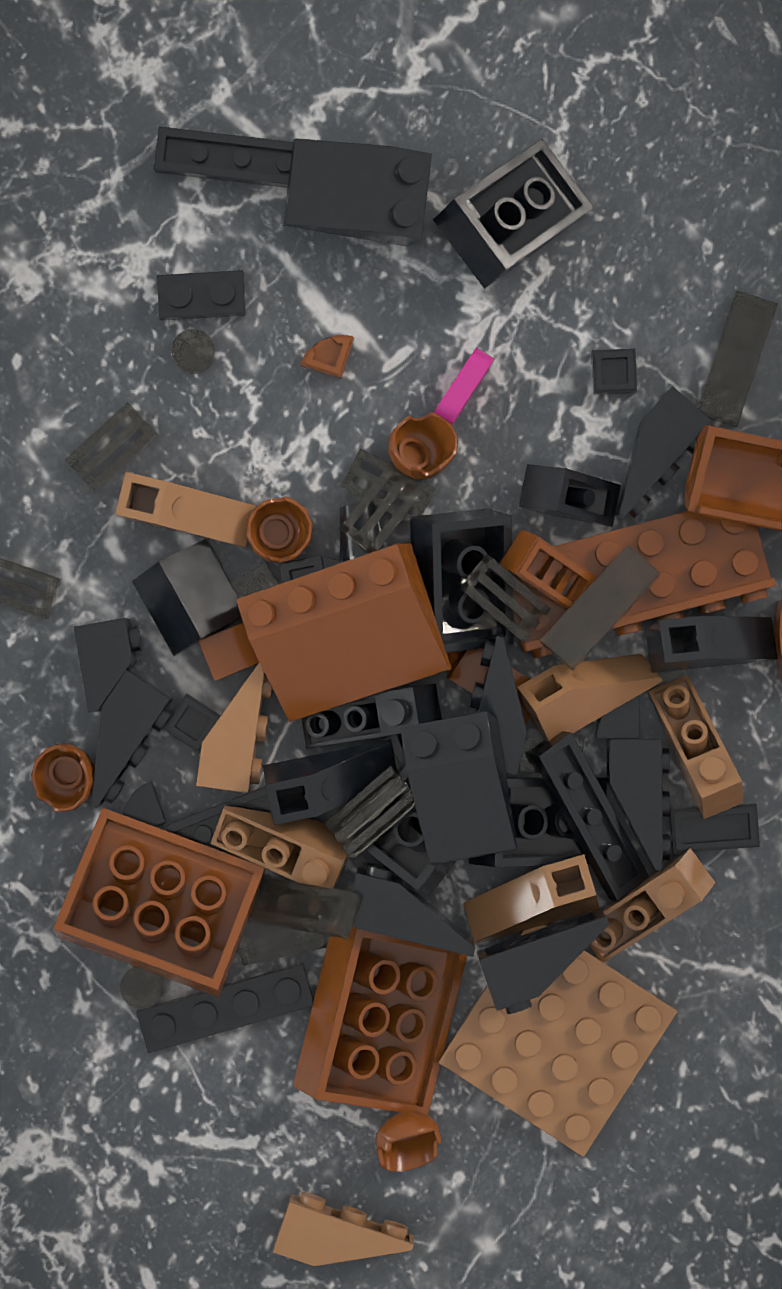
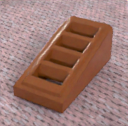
[500,530,598,615]

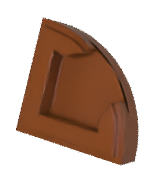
[300,335,354,379]

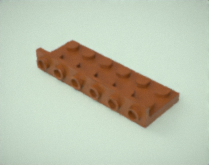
[513,511,777,658]

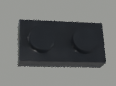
[157,270,246,320]

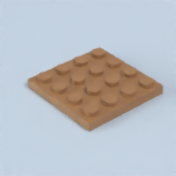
[438,924,678,1157]

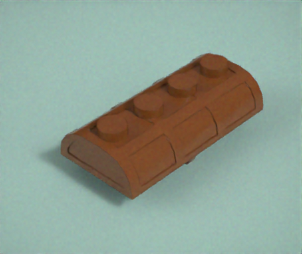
[685,425,782,531]

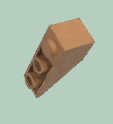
[115,472,256,548]
[517,654,662,742]
[196,662,273,793]
[648,675,743,819]
[210,805,355,896]
[589,848,716,963]
[463,854,600,944]
[273,1192,414,1266]

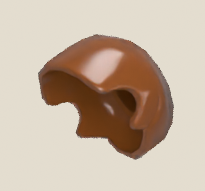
[388,412,458,480]
[246,496,313,563]
[31,743,95,813]
[375,1112,442,1172]

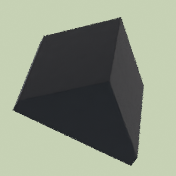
[132,539,242,656]

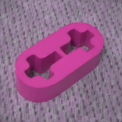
[434,347,495,425]

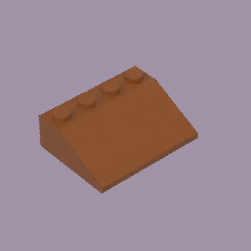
[236,543,451,722]
[53,807,265,997]
[293,917,467,1115]

